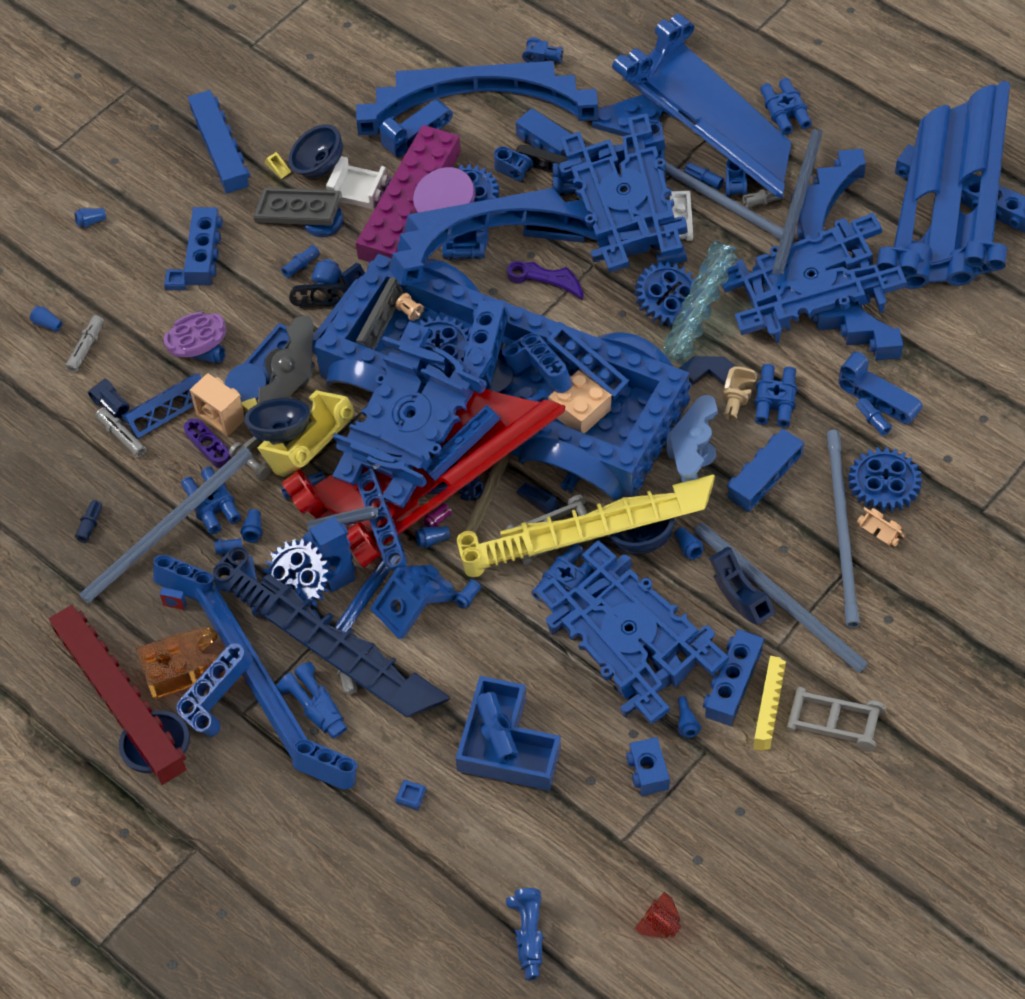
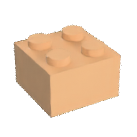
[548,370,612,433]
[190,373,244,437]

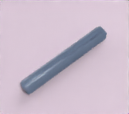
[307,506,379,531]

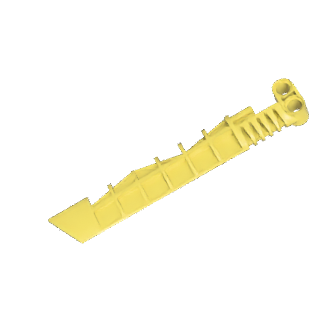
[457,474,715,577]

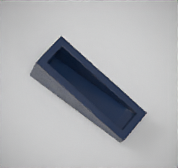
[516,482,560,514]

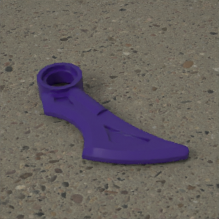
[507,261,584,300]

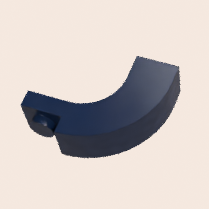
[709,547,776,625]

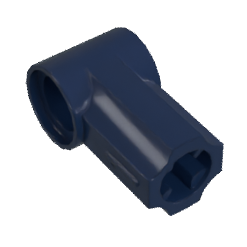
[87,378,130,418]

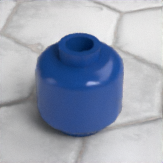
[311,259,342,292]

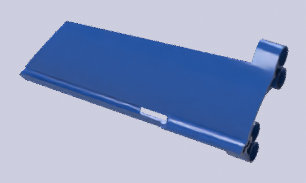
[612,14,792,199]

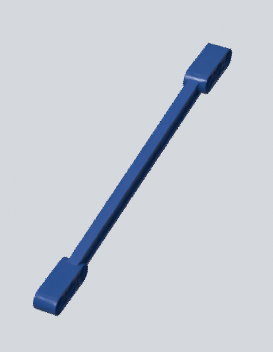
[153,555,357,789]

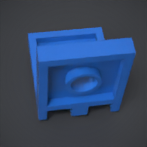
[370,565,457,639]

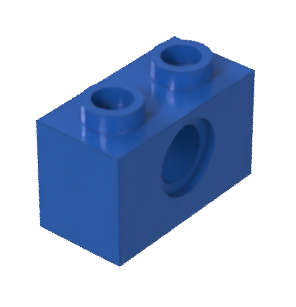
[626,737,670,796]

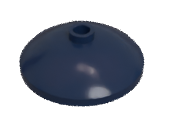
[119,710,190,773]

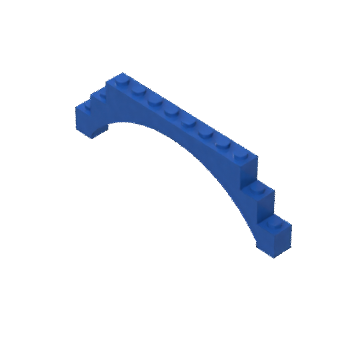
[356,61,598,136]
[791,149,903,360]
[390,188,597,286]

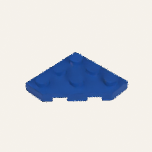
[592,94,664,136]

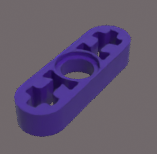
[184,419,231,468]

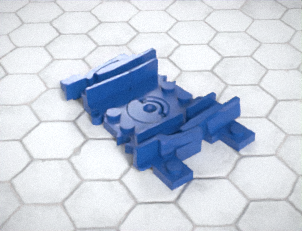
[559,113,688,273]
[716,213,907,343]
[332,321,494,509]
[535,540,729,725]

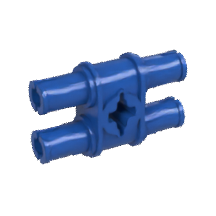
[760,78,812,135]
[754,364,798,428]
[181,467,241,534]
[531,544,595,601]

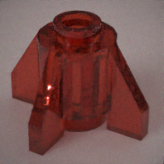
[634,892,681,939]

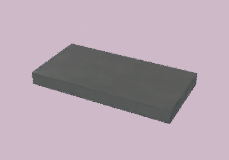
[253,188,342,226]

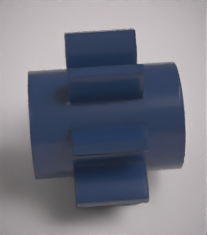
[457,476,484,501]

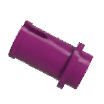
[423,503,452,527]

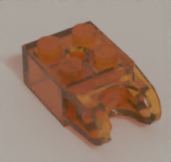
[136,627,220,699]

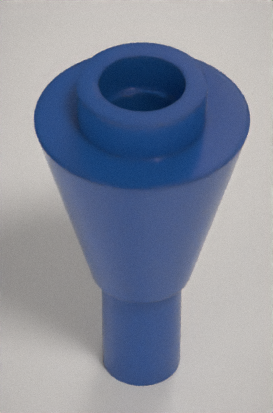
[678,697,701,738]

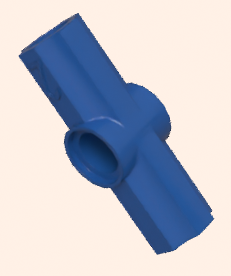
[476,692,518,764]

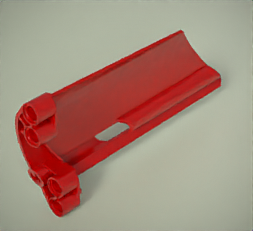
[282,389,566,568]

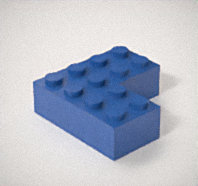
[455,676,561,791]

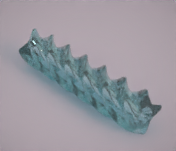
[663,240,737,364]

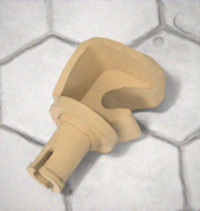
[722,367,757,421]

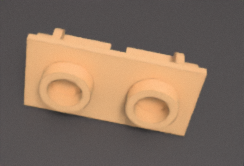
[857,507,905,547]

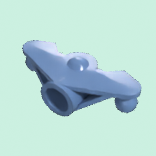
[667,395,718,482]

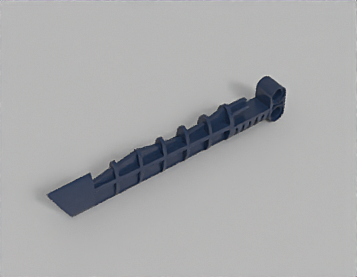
[213,546,450,717]

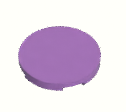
[413,167,475,213]
[164,312,227,357]

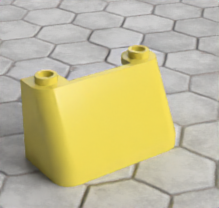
[258,390,354,477]

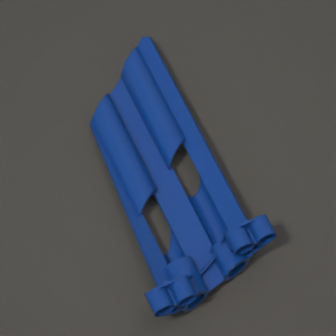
[877,81,1010,289]

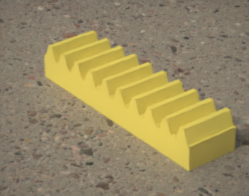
[753,656,786,751]

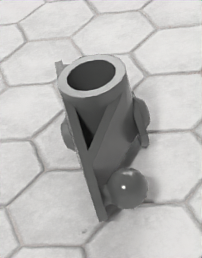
[257,315,315,404]

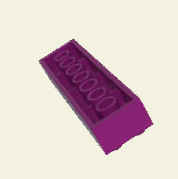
[356,125,461,262]

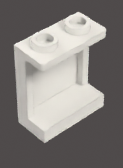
[326,156,389,209]

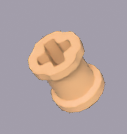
[395,293,424,321]

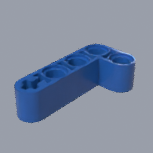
[380,100,453,158]
[502,333,573,393]
[838,352,923,425]
[176,643,253,737]

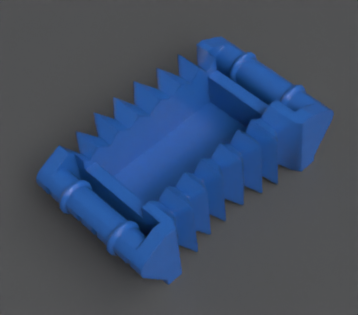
[442,227,489,260]

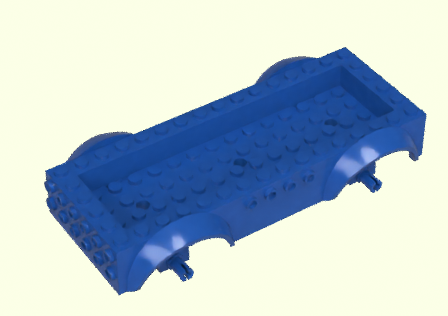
[315,254,691,501]

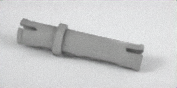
[65,315,105,373]
[95,407,147,458]

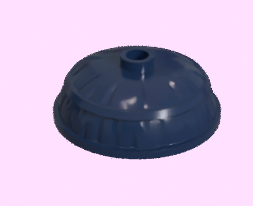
[288,124,343,178]
[244,398,310,443]
[609,518,675,554]

